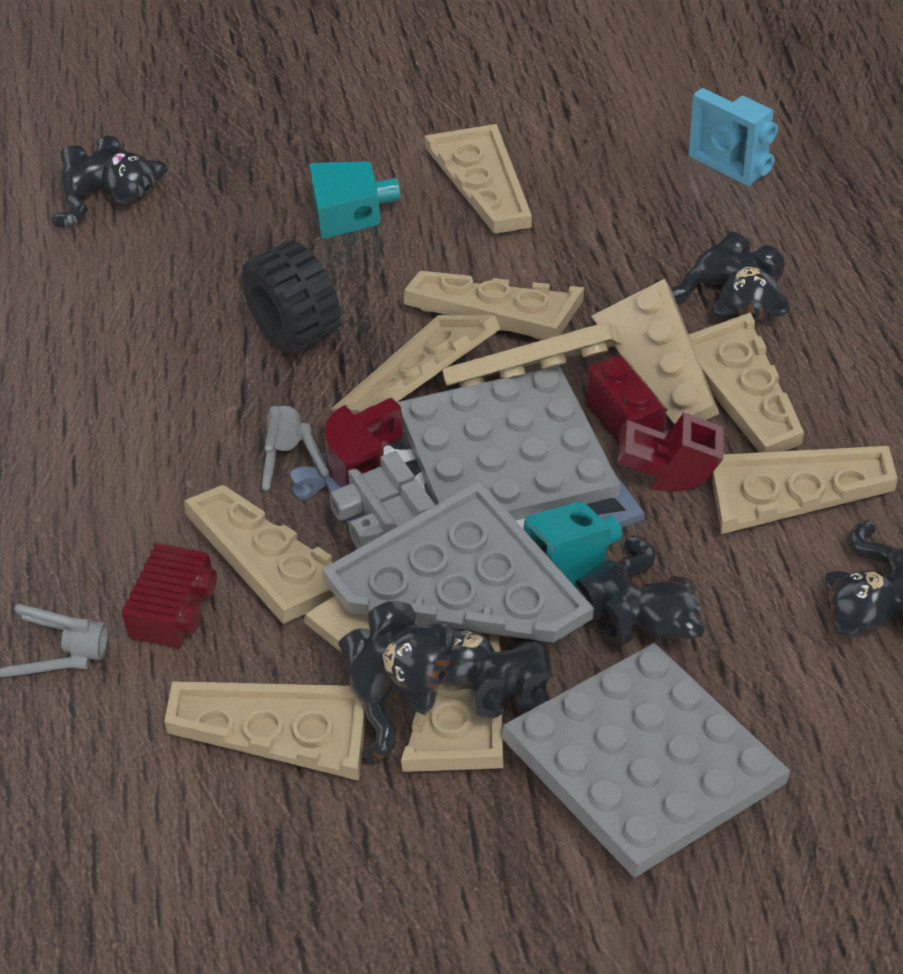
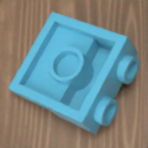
[689,88,778,186]

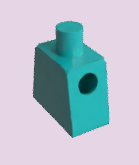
[309,161,400,239]
[523,501,622,590]

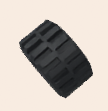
[241,239,341,355]

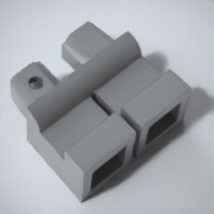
[330,451,435,549]

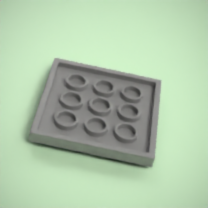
[397,366,620,521]
[501,643,790,878]

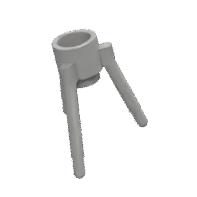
[262,406,329,491]
[0,604,108,678]

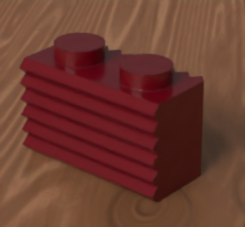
[587,354,668,445]
[122,543,217,649]

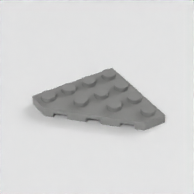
[322,481,594,643]

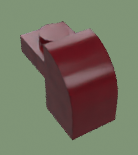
[324,397,402,487]
[617,412,724,492]

